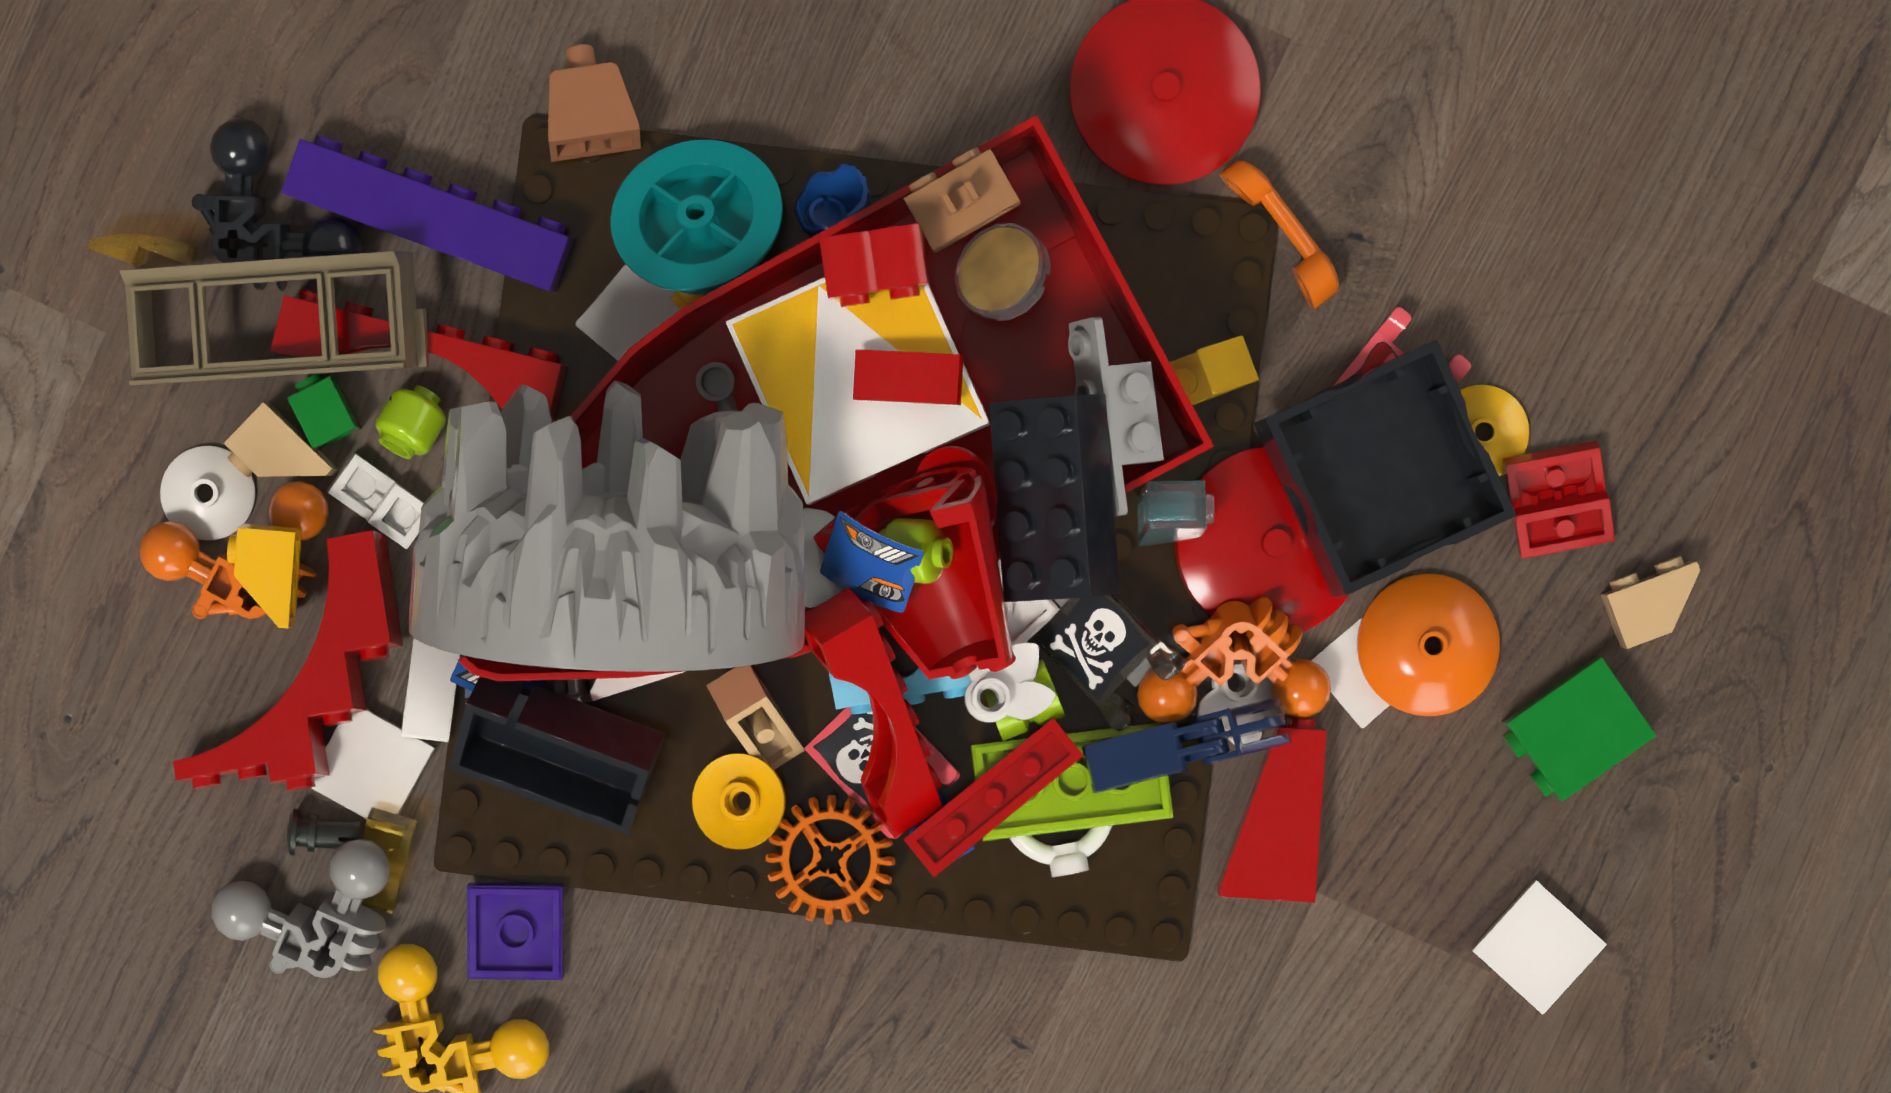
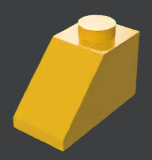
[227,524,302,629]

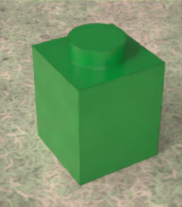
[287,374,362,450]

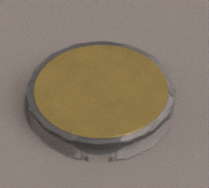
[954,223,1051,321]

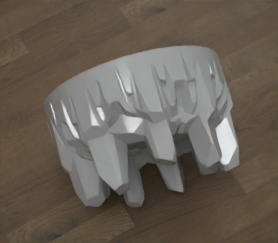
[409,381,805,672]

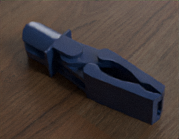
[1082,696,1292,794]

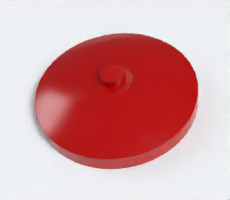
[1069,0,1261,186]
[1174,447,1349,635]

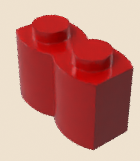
[819,223,930,307]

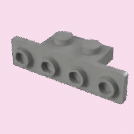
[1068,317,1164,516]

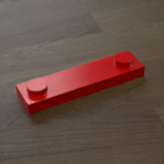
[903,718,1084,877]

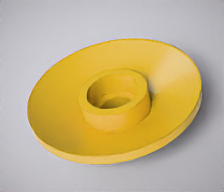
[1460,385,1529,476]
[692,753,785,849]

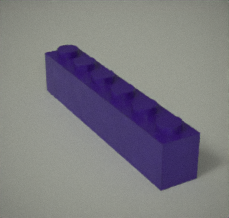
[281,134,576,292]

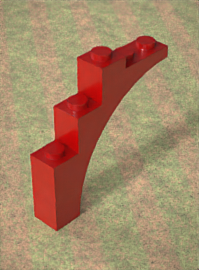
[173,530,403,791]

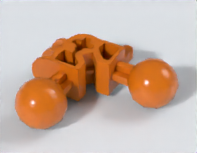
[139,481,329,619]
[1137,598,1331,724]

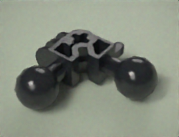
[191,118,362,291]

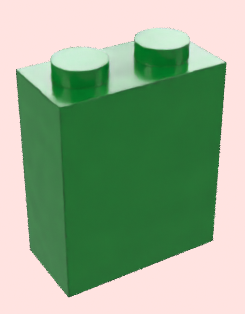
[1502,656,1656,802]

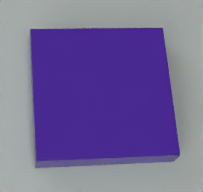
[467,882,564,980]

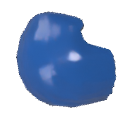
[794,163,871,236]

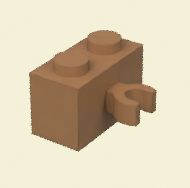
[904,147,1021,253]

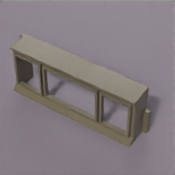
[119,251,430,386]

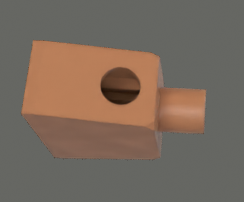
[548,44,641,162]

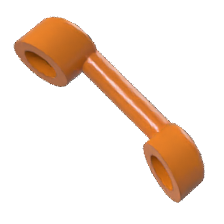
[1219,160,1339,311]

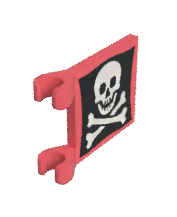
[804,707,961,840]

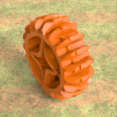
[766,795,895,925]

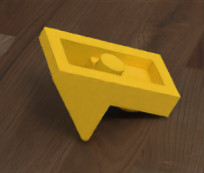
[1169,335,1259,405]

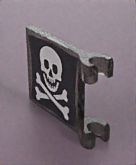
[1033,594,1186,731]

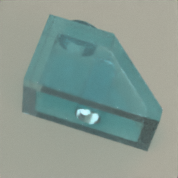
[1137,481,1214,546]

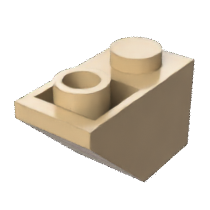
[1600,556,1700,649]

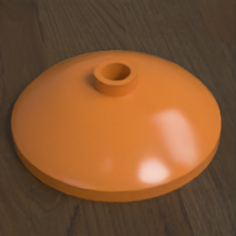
[1357,574,1500,716]

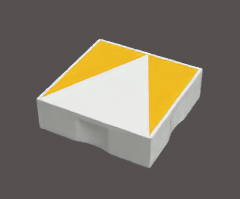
[726,277,991,505]

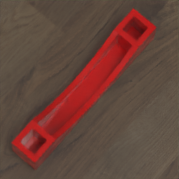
[270,290,568,422]
[805,587,943,838]

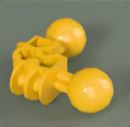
[373,944,549,1093]

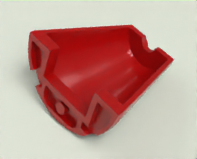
[813,467,1016,680]

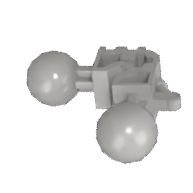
[211,839,390,978]

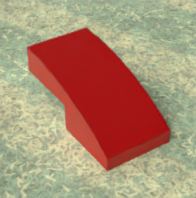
[853,349,964,405]

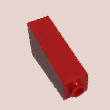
[1217,717,1327,903]

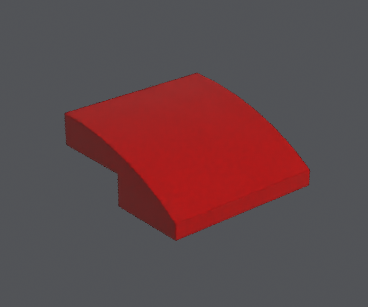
[1503,441,1615,559]

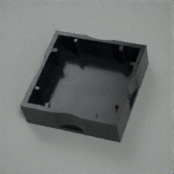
[1253,340,1517,597]

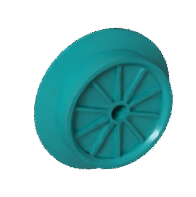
[611,140,783,294]

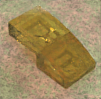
[87,234,198,267]
[361,807,418,914]

